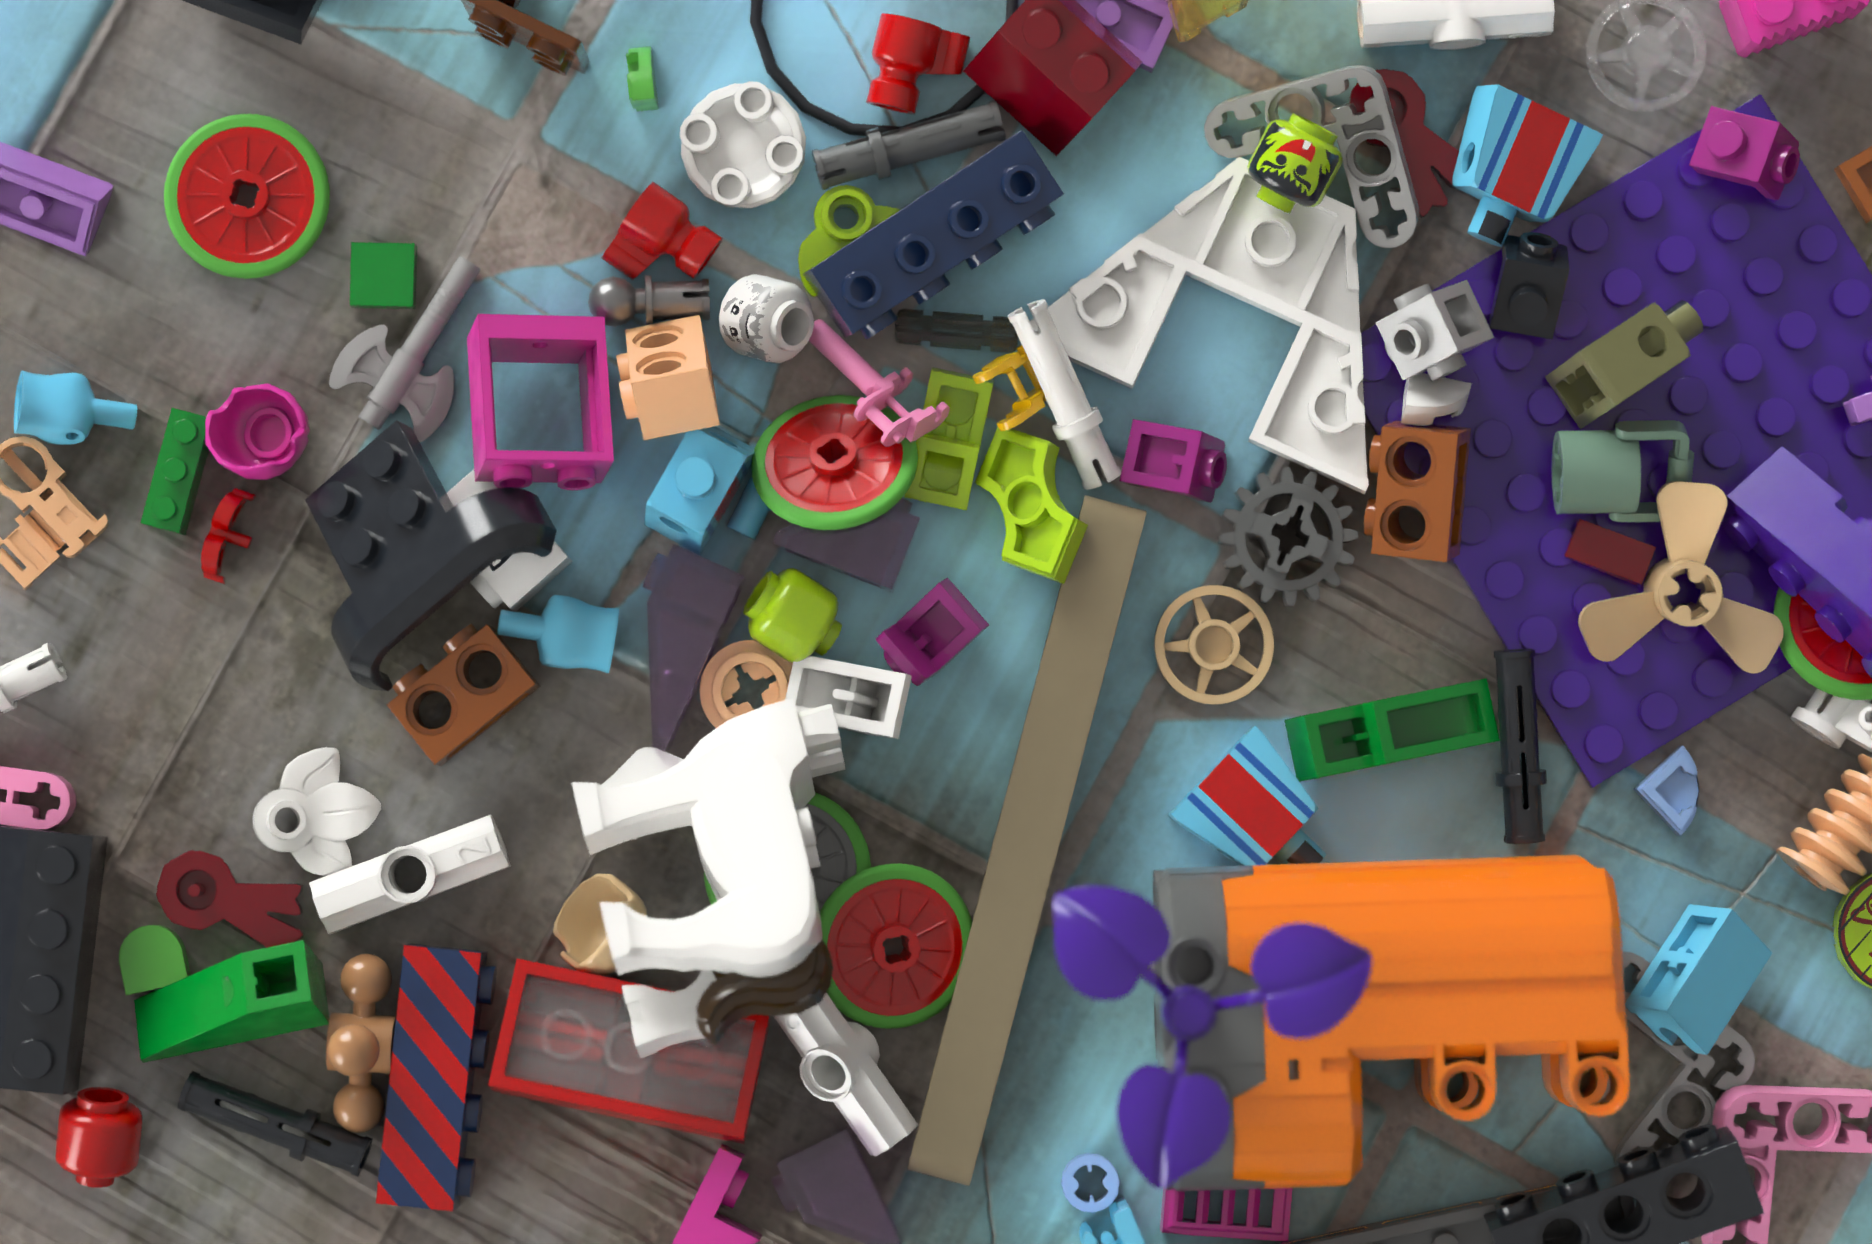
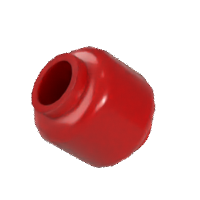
[55,1087,143,1188]

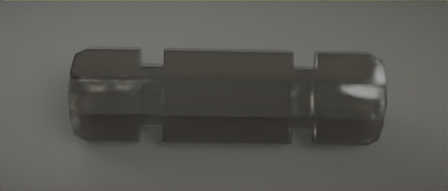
[894,308,1018,353]

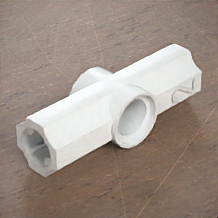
[1357,0,1555,50]
[309,814,511,935]
[774,993,918,1156]

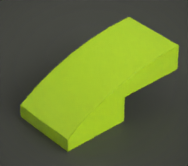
[904,367,994,510]

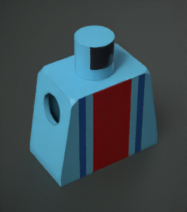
[1452,84,1603,247]
[644,426,755,556]
[1168,726,1327,866]

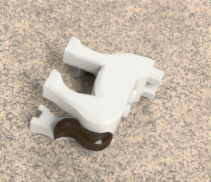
[572,698,845,1059]

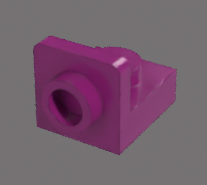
[1119,419,1227,503]

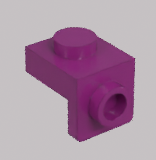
[1689,106,1800,200]
[876,577,989,686]

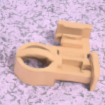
[0,436,108,590]

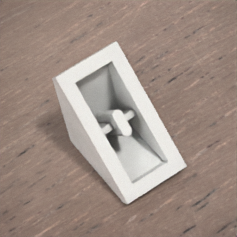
[785,656,912,739]

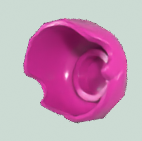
[205,383,310,480]

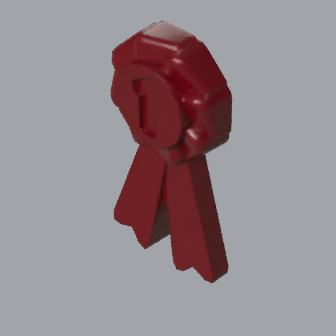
[1349,69,1459,218]
[156,850,304,947]

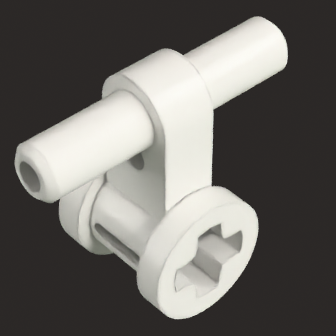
[1790,689,1872,753]

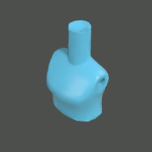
[14,371,137,445]
[497,595,619,673]

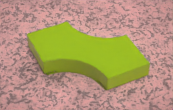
[975,427,1088,584]

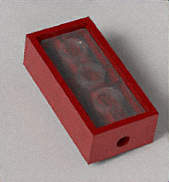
[488,958,771,1144]

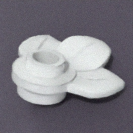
[253,747,381,876]

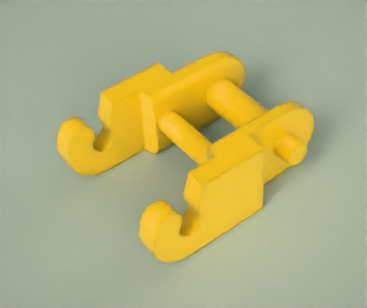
[972,345,1046,431]

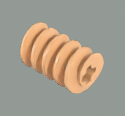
[1776,753,1872,895]

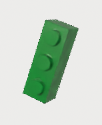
[140,408,209,536]

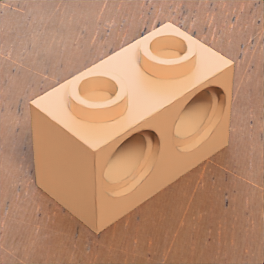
[616,314,720,440]

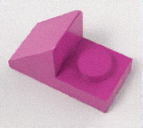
[672,1143,762,1244]

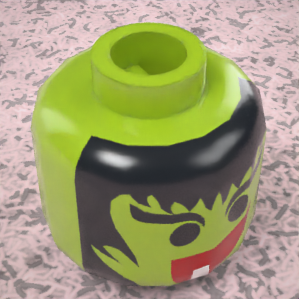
[1247,113,1343,214]

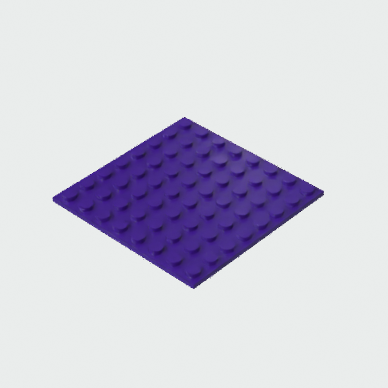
[1361,94,1872,788]

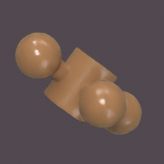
[326,954,396,1133]

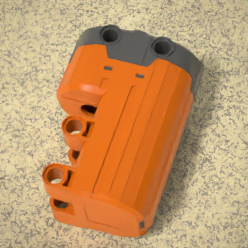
[1153,855,1630,1192]

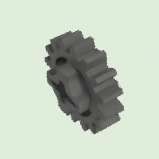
[1218,467,1358,607]

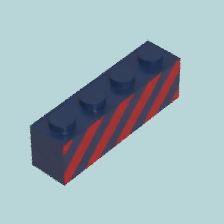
[376,944,497,1211]

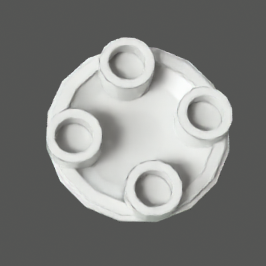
[680,81,806,208]

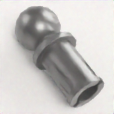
[588,275,710,327]

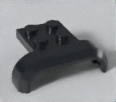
[305,420,557,691]

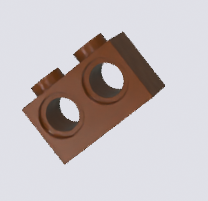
[1364,420,1471,562]
[386,624,541,766]

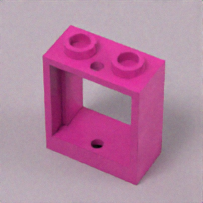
[467,314,614,490]

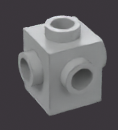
[1376,280,1494,381]

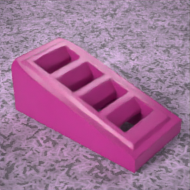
[1160,1188,1293,1242]

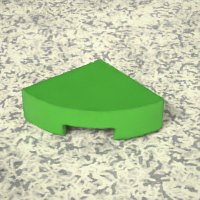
[626,46,659,112]

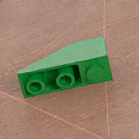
[134,940,330,1063]

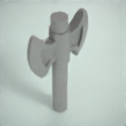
[329,256,481,442]

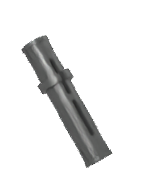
[812,100,1006,190]

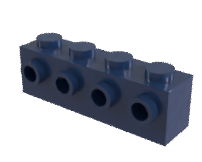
[803,130,1064,340]

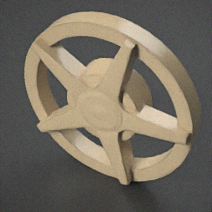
[1154,585,1274,704]

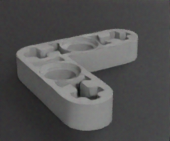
[1204,65,1420,248]
[1614,951,1755,1167]

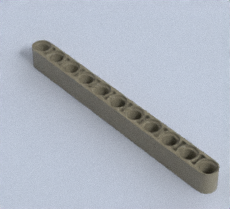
[907,495,1147,1186]

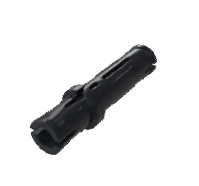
[1494,649,1547,844]
[177,1071,373,1177]

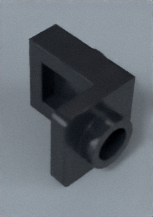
[1489,232,1570,340]

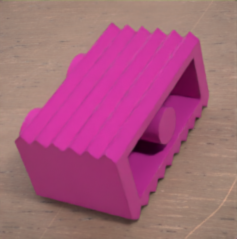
[1719,0,1870,58]

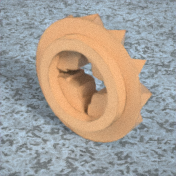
[700,640,793,729]

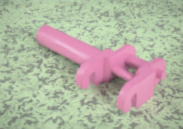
[809,319,950,447]

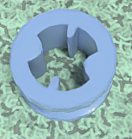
[1061,1153,1120,1213]

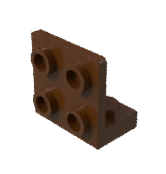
[461,0,590,76]

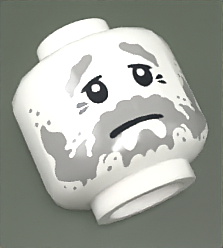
[719,274,814,363]

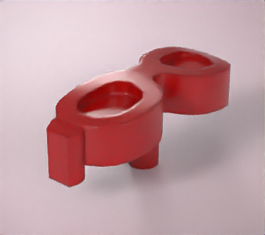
[201,488,257,584]

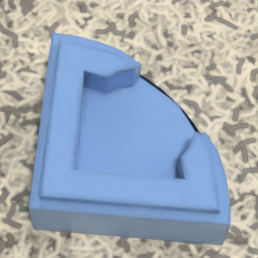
[1633,745,1699,836]

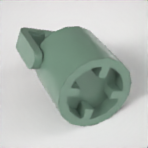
[1551,420,1694,522]

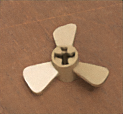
[1578,481,1784,673]

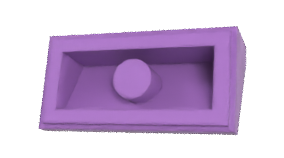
[0,142,113,256]

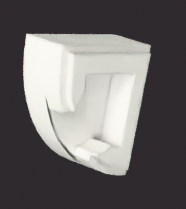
[1401,373,1472,426]

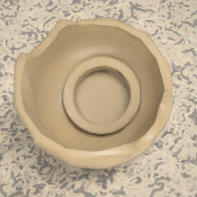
[553,873,647,976]

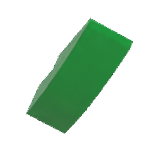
[1284,678,1500,782]

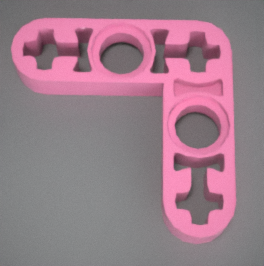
[1701,1085,1872,1244]

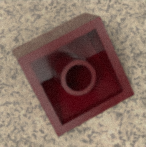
[963,0,1142,156]

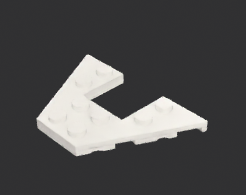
[1017,157,1369,494]

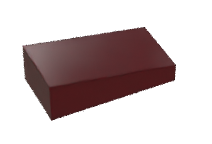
[1564,519,1656,586]

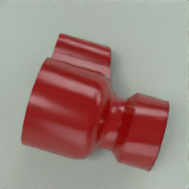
[866,13,971,114]
[601,182,723,280]

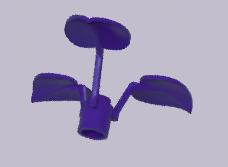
[1052,885,1372,1188]

